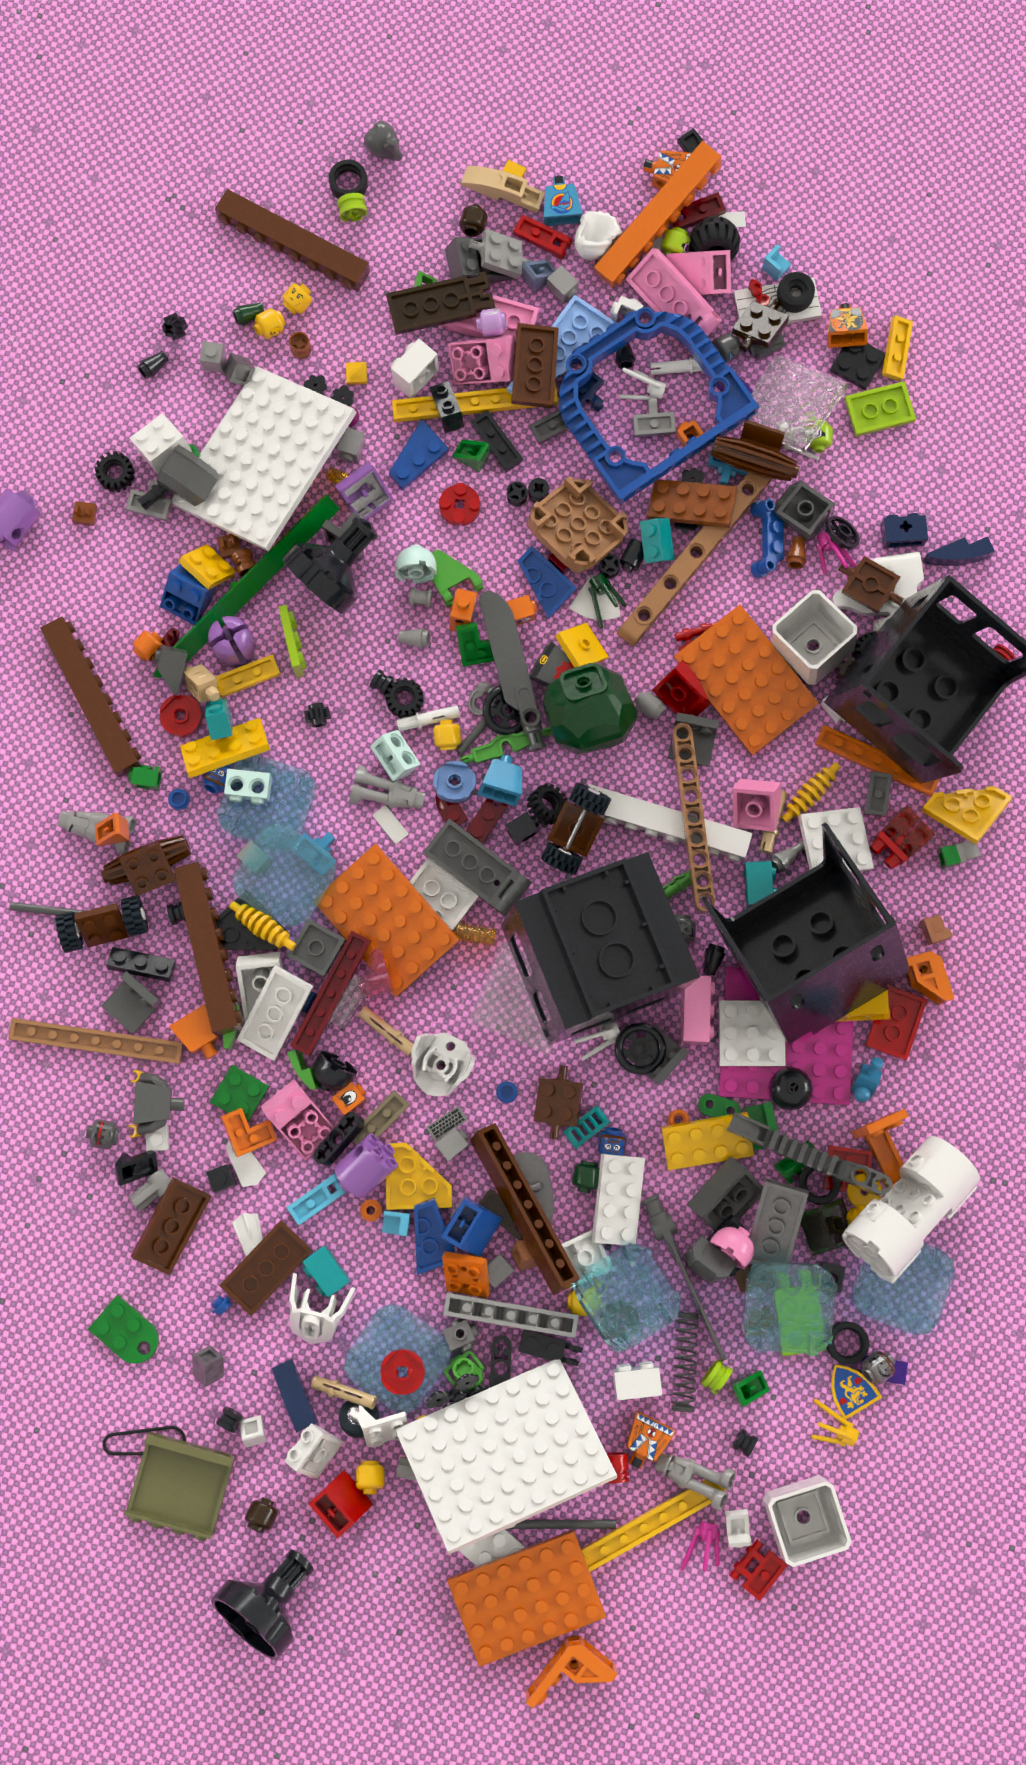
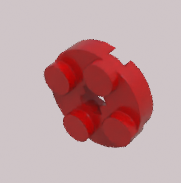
[439,483,480,526]
[160,694,203,738]
[380,1349,426,1395]

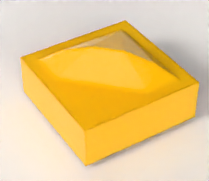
[346,362,367,385]

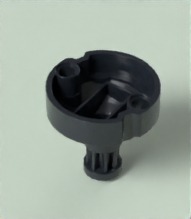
[282,516,378,614]
[211,1549,314,1660]

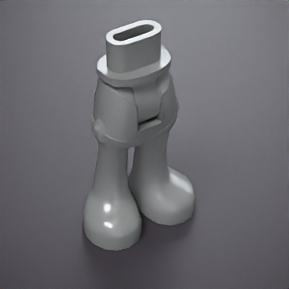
[349,765,426,810]
[655,1453,736,1511]

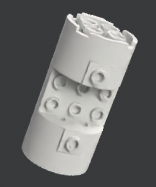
[842,1136,980,1284]

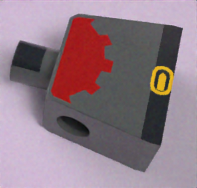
[529,641,574,687]

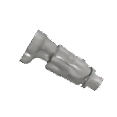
[58,810,136,854]

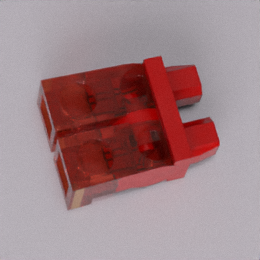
[869,805,936,870]

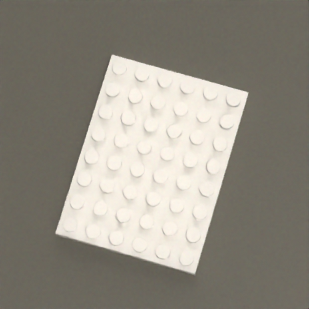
[171,367,356,552]
[395,1359,617,1555]

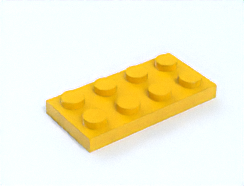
[180,718,270,778]
[661,1112,754,1171]

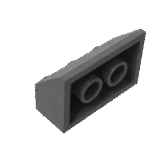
[686,1156,763,1231]

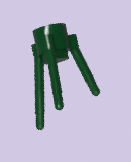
[588,573,627,629]

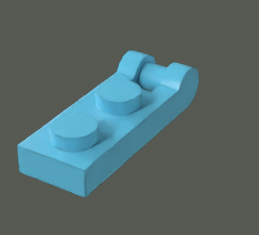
[286,1173,346,1226]

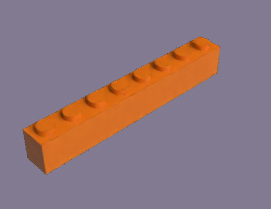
[594,141,722,289]

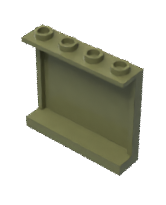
[123,1432,236,1541]

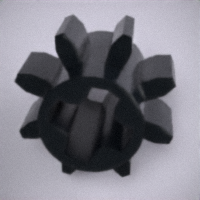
[161,312,188,340]
[304,703,331,728]

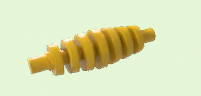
[781,762,841,823]
[229,901,296,951]

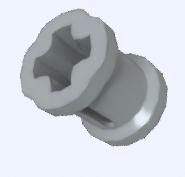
[409,587,432,608]

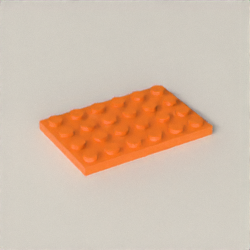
[674,604,819,756]
[313,843,460,997]
[447,1529,606,1667]

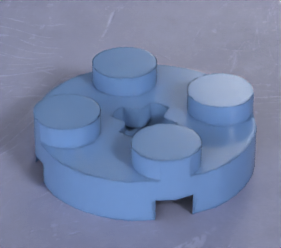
[433,761,476,803]

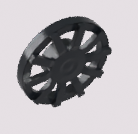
[825,516,860,550]

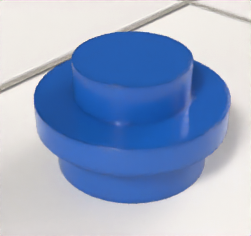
[168,789,190,810]
[496,1081,518,1103]
[211,1295,231,1316]

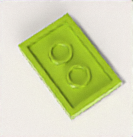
[844,381,916,437]
[278,605,307,678]

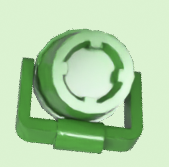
[444,1351,485,1392]

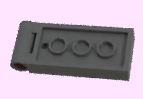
[422,819,532,917]

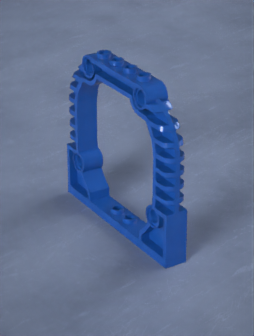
[559,307,759,505]

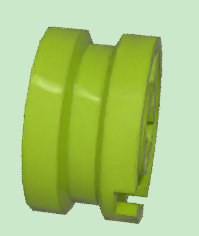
[337,193,368,222]
[700,1359,733,1395]

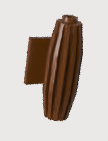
[711,420,800,482]
[101,835,192,896]

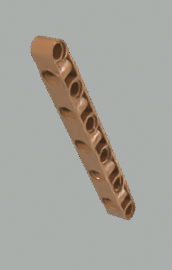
[617,473,772,647]

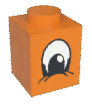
[506,595,537,625]
[331,1082,367,1115]

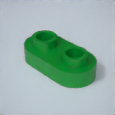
[698,1094,741,1118]

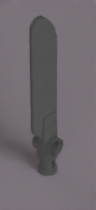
[479,591,547,752]
[641,1193,727,1362]

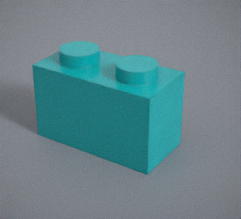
[639,518,675,564]
[205,697,233,740]
[743,861,777,908]
[302,1245,351,1298]

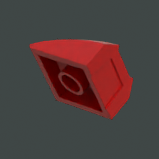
[652,660,710,716]

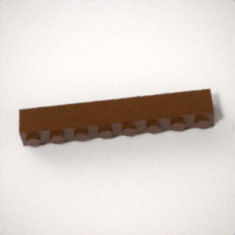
[215,189,370,292]
[40,616,142,777]
[174,862,243,1036]
[470,1123,580,1296]

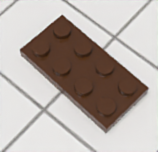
[511,323,559,408]
[131,1177,212,1275]
[219,1220,313,1316]

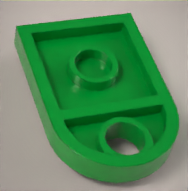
[88,1294,159,1363]

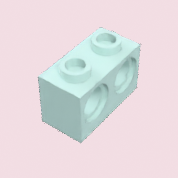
[370,730,421,781]
[224,769,272,805]

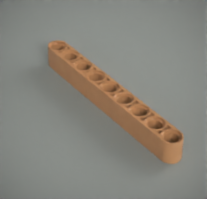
[671,723,715,914]

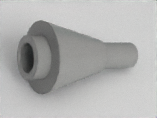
[771,840,805,872]

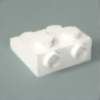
[562,1229,613,1289]
[285,1423,343,1479]

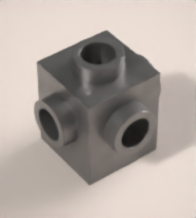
[442,1318,479,1354]

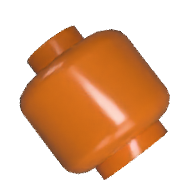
[132,630,163,662]

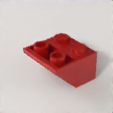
[308,1469,373,1539]

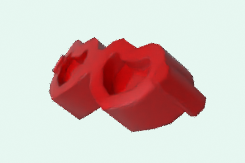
[748,278,770,307]

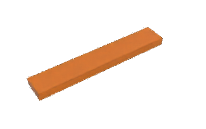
[815,725,940,797]

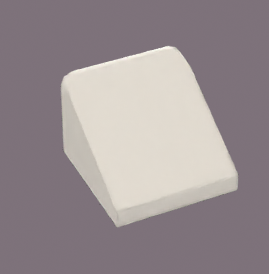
[239,1415,267,1447]

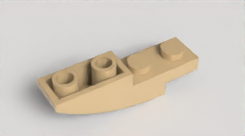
[460,166,545,213]

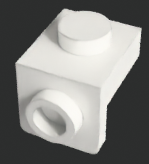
[610,296,643,322]
[725,1509,751,1548]

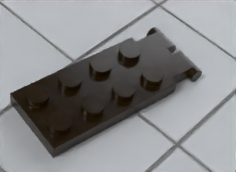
[386,271,495,335]

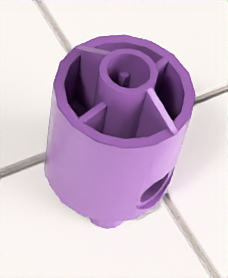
[0,489,40,551]
[335,1133,398,1198]

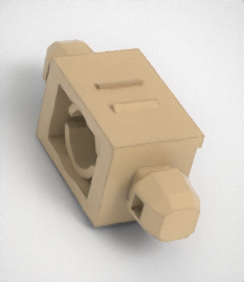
[183,664,220,703]

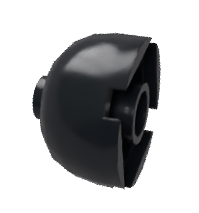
[313,1050,358,1092]
[769,1067,813,1111]

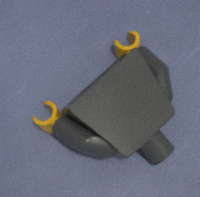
[128,1070,185,1138]

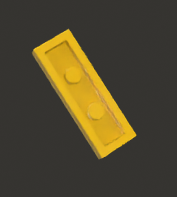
[882,315,913,381]
[215,654,281,698]

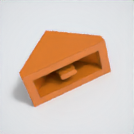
[95,813,130,846]

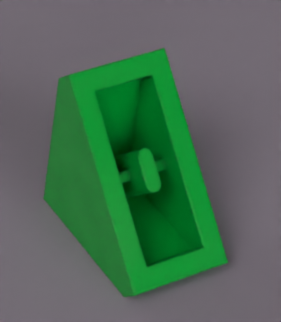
[452,439,490,472]
[729,1370,770,1407]

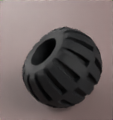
[690,216,740,262]

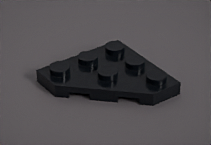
[216,889,292,951]

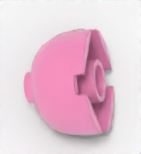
[710,1227,754,1269]

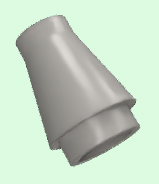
[398,628,431,649]

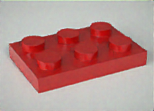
[865,985,928,1061]

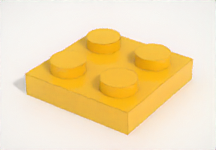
[178,544,237,590]

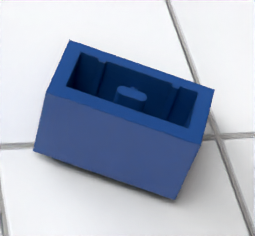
[159,564,216,625]
[441,1196,503,1257]

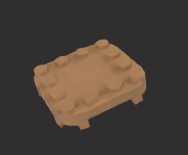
[526,476,628,573]

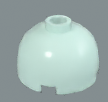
[395,545,437,584]

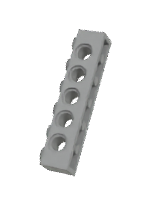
[443,1293,579,1338]

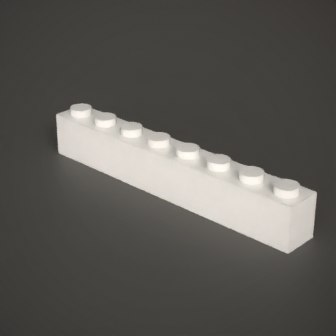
[588,784,753,862]

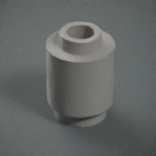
[633,690,665,720]

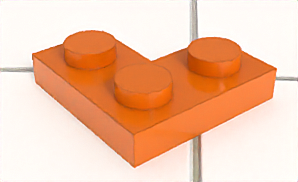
[220,1108,278,1157]

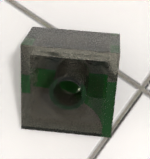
[800,1198,848,1256]

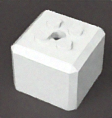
[772,590,857,685]
[762,1475,852,1567]

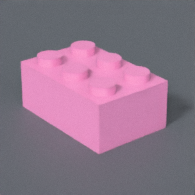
[680,976,715,1045]

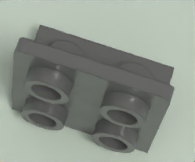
[668,712,719,767]
[102,971,162,1034]
[627,1025,689,1086]

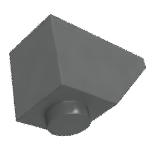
[154,645,187,695]

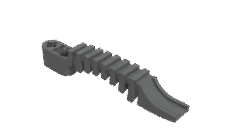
[727,1112,892,1196]

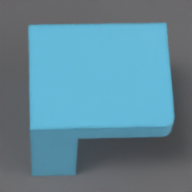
[762,244,791,281]
[382,1210,411,1236]

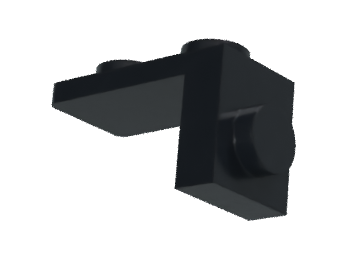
[430,381,464,433]

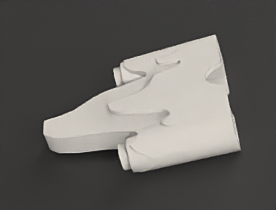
[832,551,924,631]

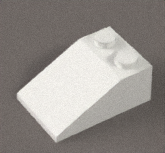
[236,952,283,1022]

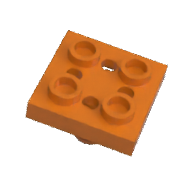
[442,1251,491,1298]

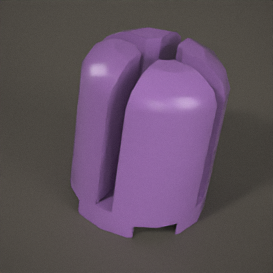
[208,616,256,668]

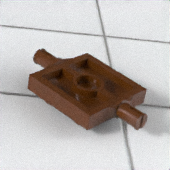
[838,556,905,614]
[534,1065,583,1140]

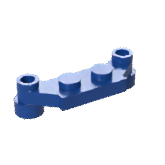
[750,498,784,578]

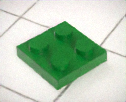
[210,1065,270,1123]

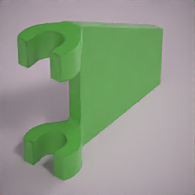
[432,549,484,608]

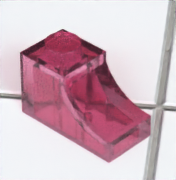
[358,948,393,998]

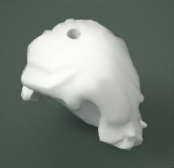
[574,211,623,261]

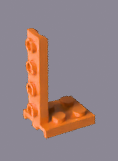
[851,1109,909,1189]

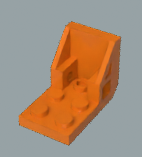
[906,951,955,1005]
[526,1635,618,1709]

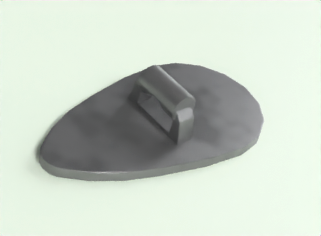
[514,1152,554,1224]

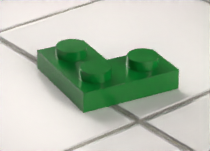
[456,622,494,667]

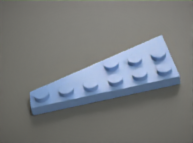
[506,294,618,395]

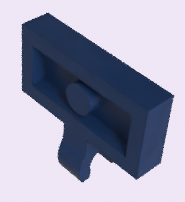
[578,372,604,412]

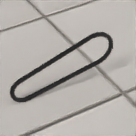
[102,1426,186,1456]

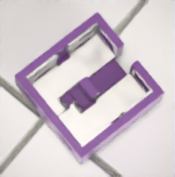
[334,462,393,520]

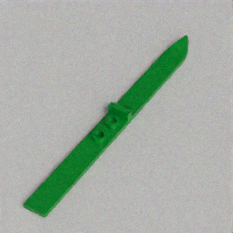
[153,494,340,678]

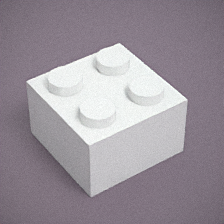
[391,338,439,398]
[130,413,193,475]
[612,1361,662,1400]

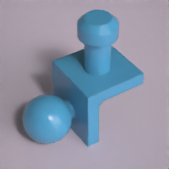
[850,1057,884,1103]

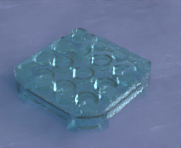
[217,754,316,851]
[233,824,336,926]
[574,1242,681,1352]
[851,1243,955,1335]
[742,1261,838,1357]
[344,1304,451,1414]

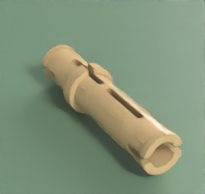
[759,790,788,854]
[358,1006,414,1057]
[311,1375,378,1410]

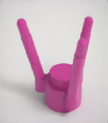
[815,531,856,575]
[680,1521,720,1572]

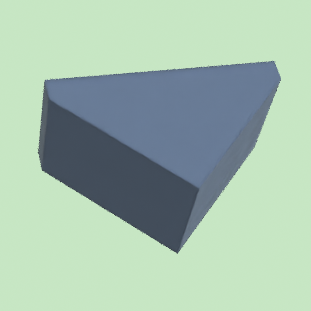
[522,259,556,293]

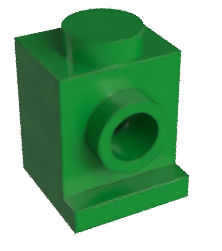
[128,765,163,791]

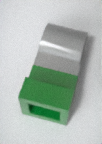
[937,841,981,869]

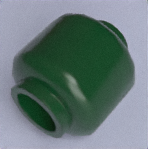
[572,1160,600,1194]

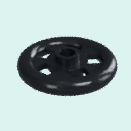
[482,686,531,735]
[614,1023,666,1075]

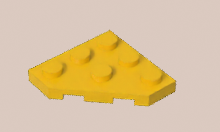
[922,786,1012,845]
[386,1143,453,1210]

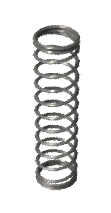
[671,1312,699,1412]

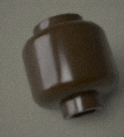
[459,204,488,237]
[245,1497,278,1534]

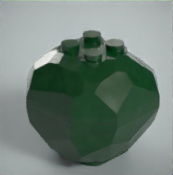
[543,663,638,754]

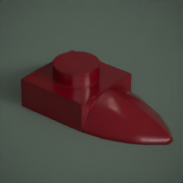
[436,793,468,826]

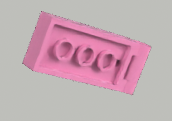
[625,248,722,337]
[438,293,539,343]

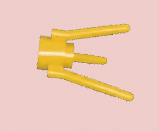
[811,1399,859,1447]

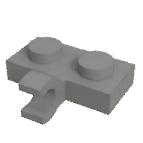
[632,399,676,437]
[125,479,172,521]

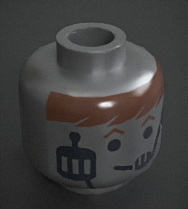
[861,1351,895,1385]

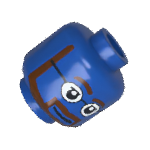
[201,765,230,794]
[597,1127,627,1156]

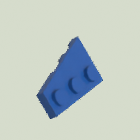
[389,419,449,490]
[518,546,577,619]
[414,1198,456,1275]

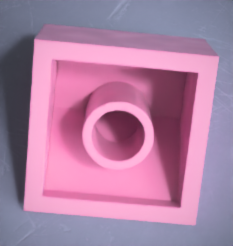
[733,779,781,832]

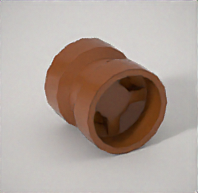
[289,332,311,359]
[231,548,256,577]

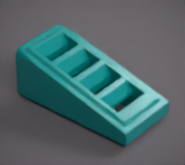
[563,1105,610,1149]

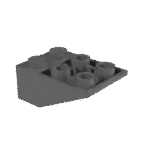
[445,237,515,284]

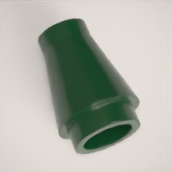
[232,302,264,326]

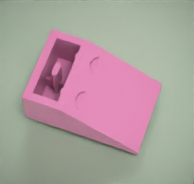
[666,250,731,295]
[448,334,515,385]
[261,1079,335,1161]

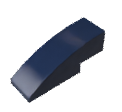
[923,536,995,566]
[272,1359,318,1433]

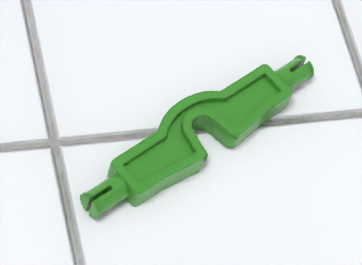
[460,726,552,764]

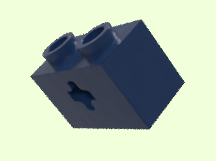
[880,513,928,549]

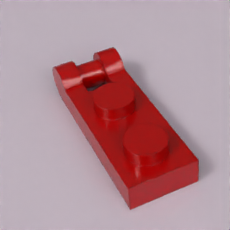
[513,214,573,259]

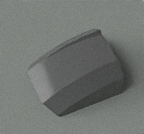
[157,444,218,506]
[774,480,835,542]
[684,1235,737,1284]

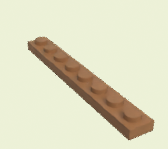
[8,1018,184,1064]

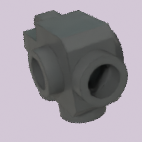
[748,331,786,360]

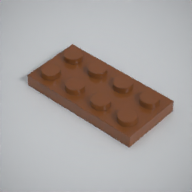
[647,479,738,528]

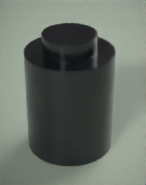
[620,539,644,573]

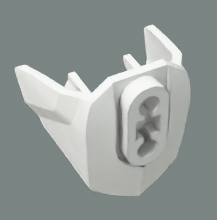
[411,1032,475,1096]
[289,1273,356,1344]

